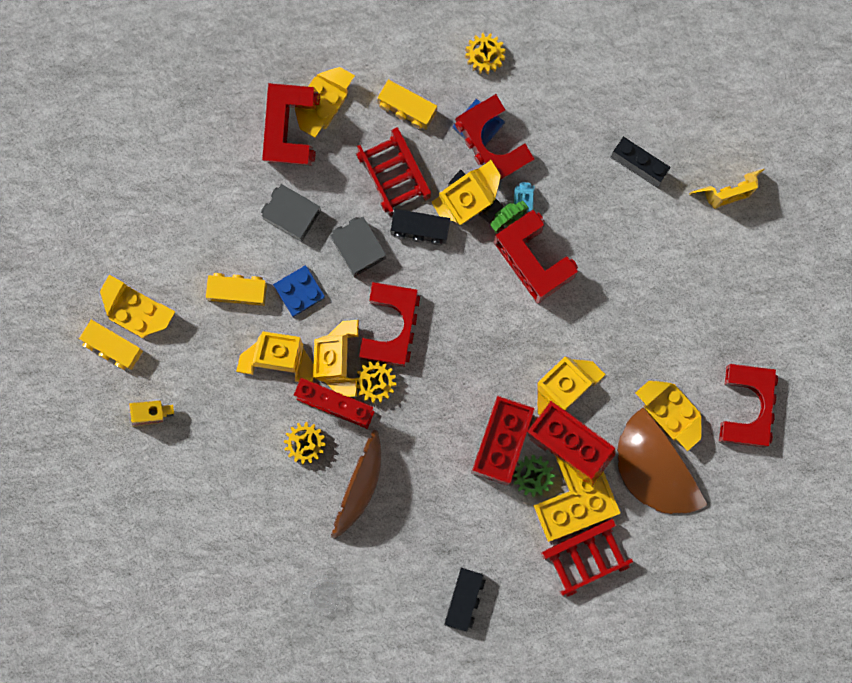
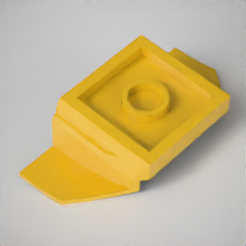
[295,67,355,138]
[431,160,501,225]
[689,168,765,209]
[100,275,175,339]
[313,320,359,397]
[236,331,314,382]
[537,356,606,416]
[635,381,701,451]

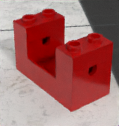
[262,83,320,166]
[494,210,578,304]
[471,396,535,486]
[527,401,615,486]

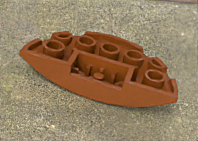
[617,407,707,514]
[331,429,381,539]

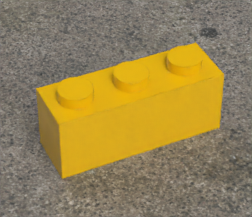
[377,79,437,130]
[205,273,267,306]
[79,319,143,371]

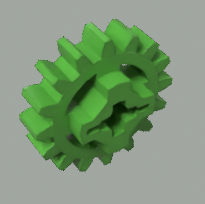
[490,201,529,233]
[512,455,555,497]

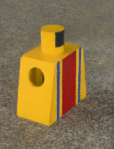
[129,400,174,427]

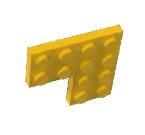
[533,456,621,542]

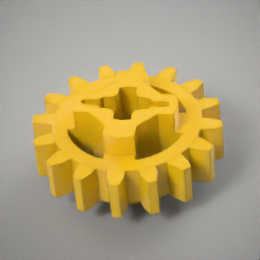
[465,33,506,74]
[355,361,396,403]
[284,422,326,465]

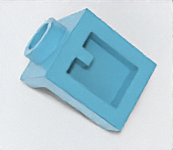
[514,182,535,212]

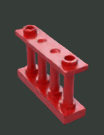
[356,127,431,217]
[293,378,375,430]
[541,519,633,597]

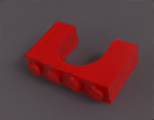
[455,94,534,180]
[359,282,421,367]
[719,364,778,448]

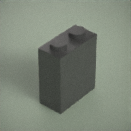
[261,184,321,242]
[330,217,387,277]

